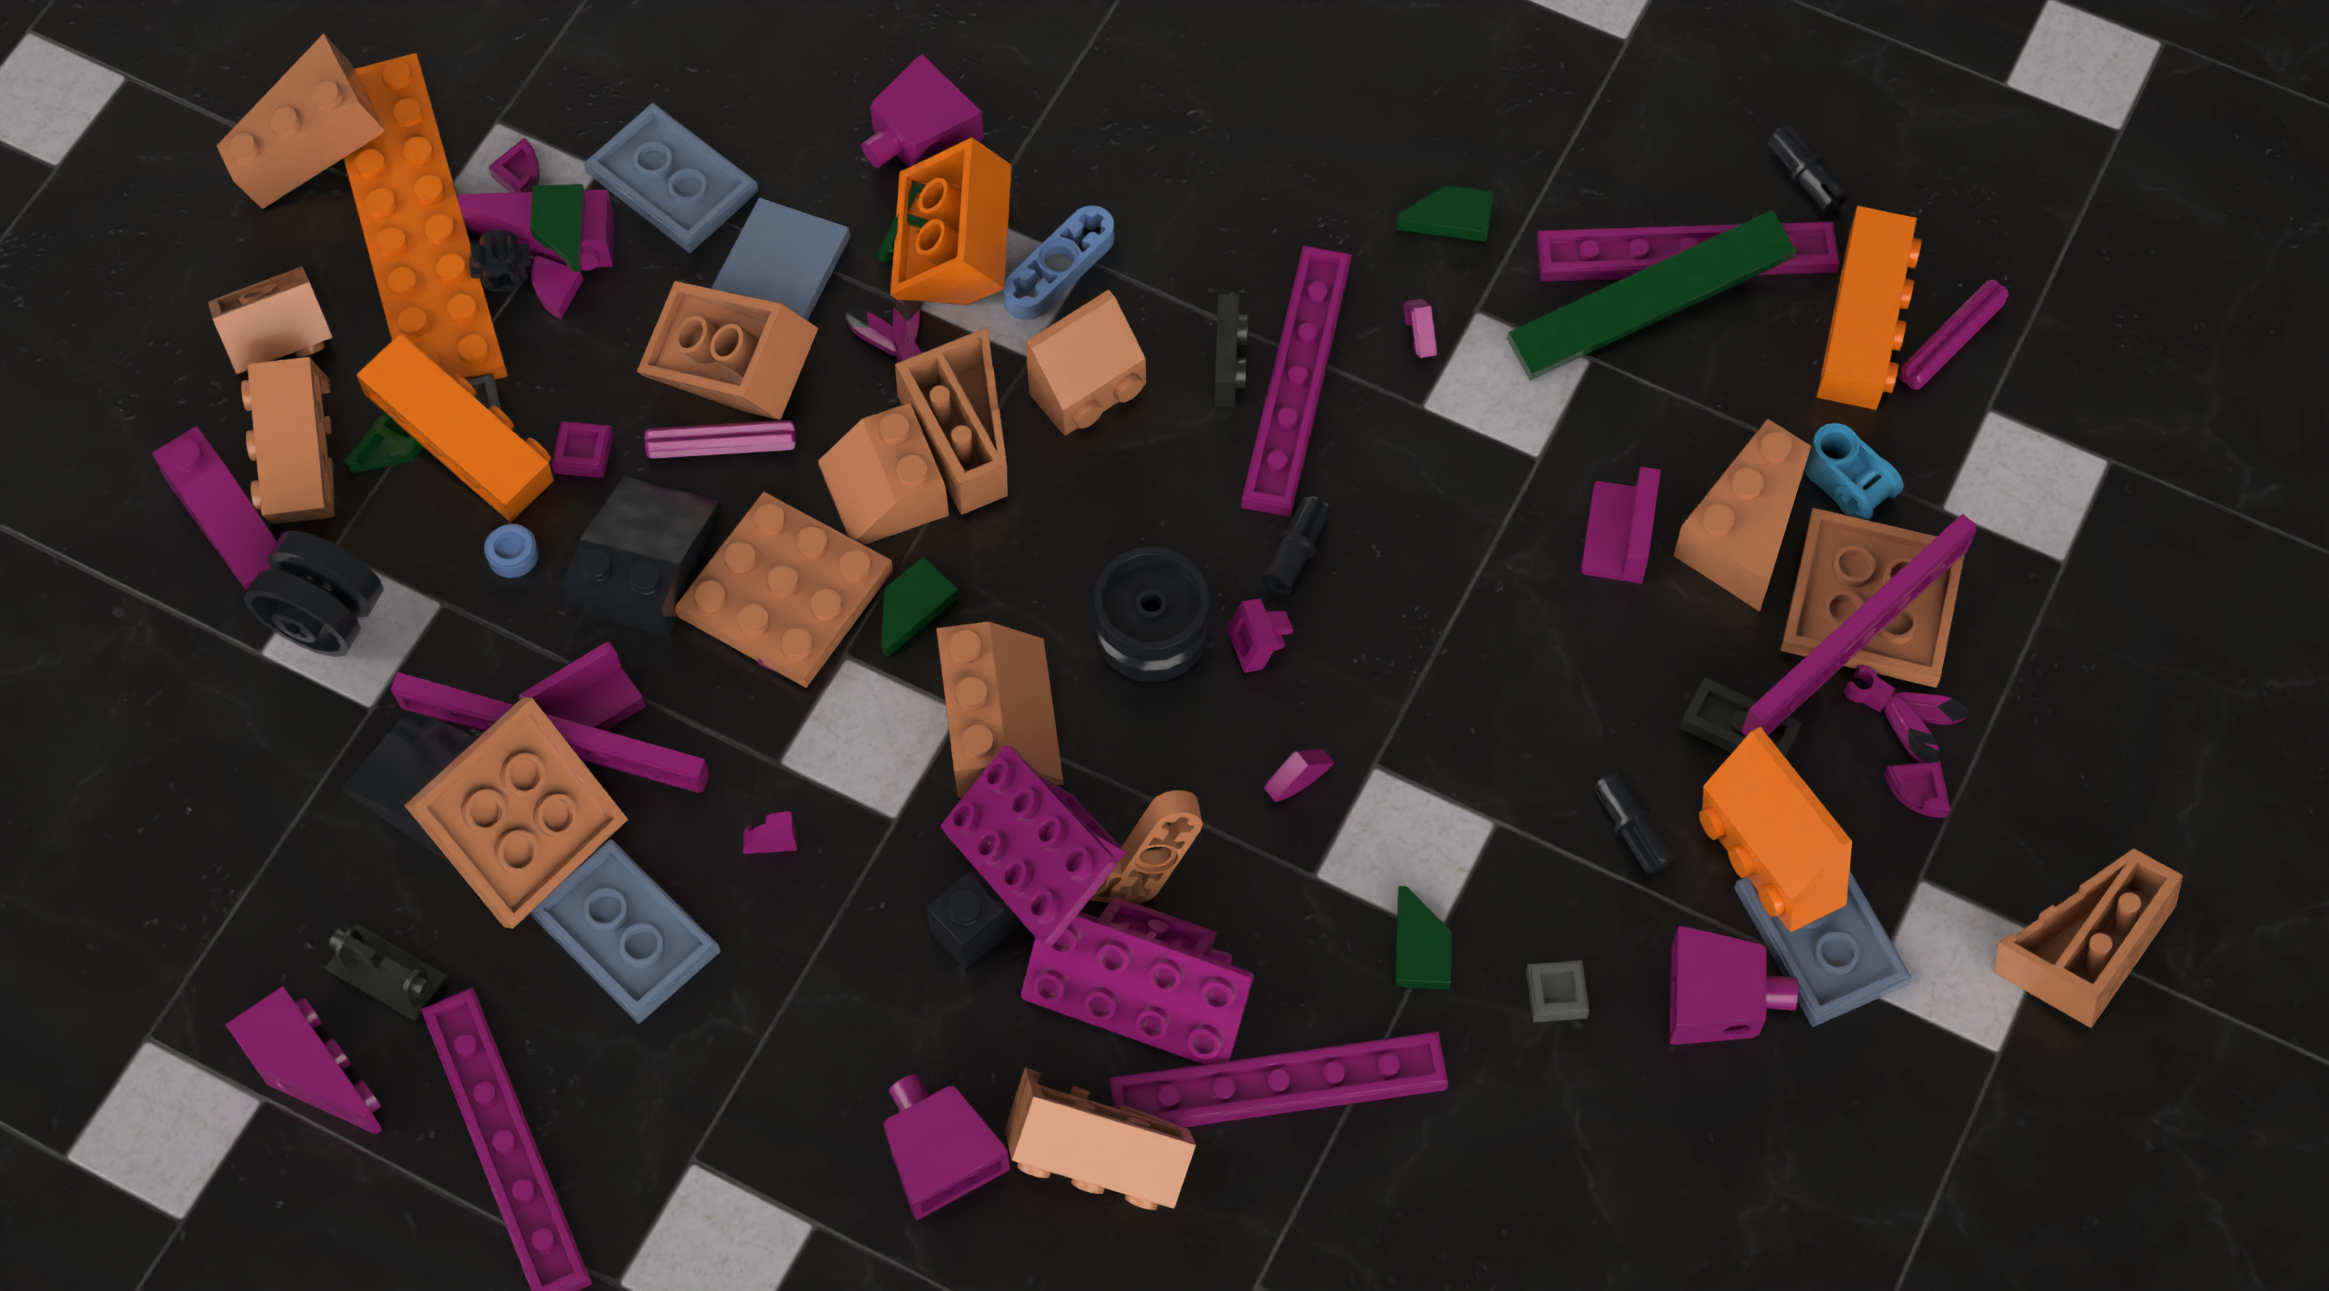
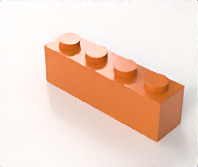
[1817,206,1922,410]
[357,333,554,523]

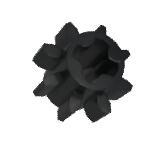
[469,230,531,292]

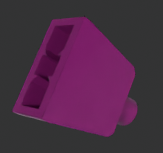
[861,54,984,168]
[1670,926,1798,1045]
[883,1074,1010,1221]

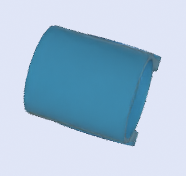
[1804,423,1904,520]

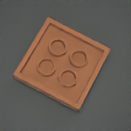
[675,492,893,688]
[1781,508,1965,688]
[404,697,628,929]

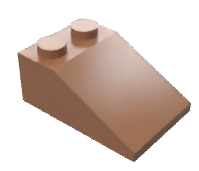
[637,281,818,420]

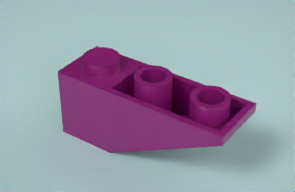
[225,986,383,1135]

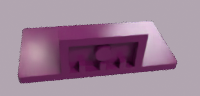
[941,745,1126,947]
[1021,896,1254,1064]

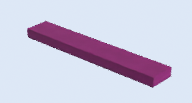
[1537,222,1839,282]
[1241,246,1352,517]
[1741,514,1977,736]
[391,672,709,793]
[421,987,592,1291]
[1110,1032,1448,1127]

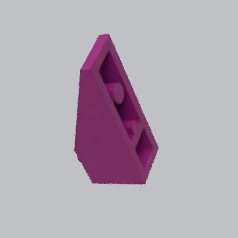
[458,190,615,270]
[152,426,277,590]

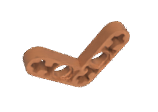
[1090,790,1203,904]

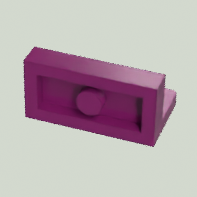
[1581,467,1661,584]
[519,642,646,731]

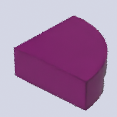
[488,137,540,193]
[531,255,583,319]
[1403,298,1437,358]
[1264,749,1335,802]
[1884,761,1950,818]
[743,811,797,854]

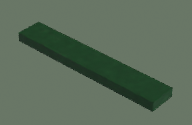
[1507,210,1797,380]

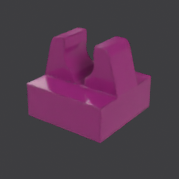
[1226,598,1293,673]

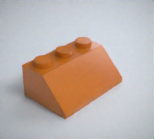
[890,137,1012,305]
[1699,727,1852,933]

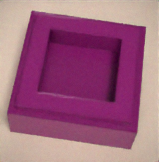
[551,421,613,478]

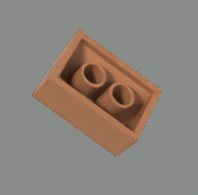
[937,622,1064,798]

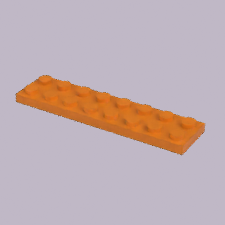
[344,53,508,380]

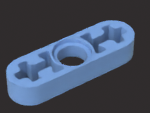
[1003,206,1114,320]

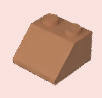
[208,266,333,374]
[1025,290,1146,436]
[818,403,949,545]

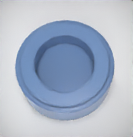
[484,524,539,578]

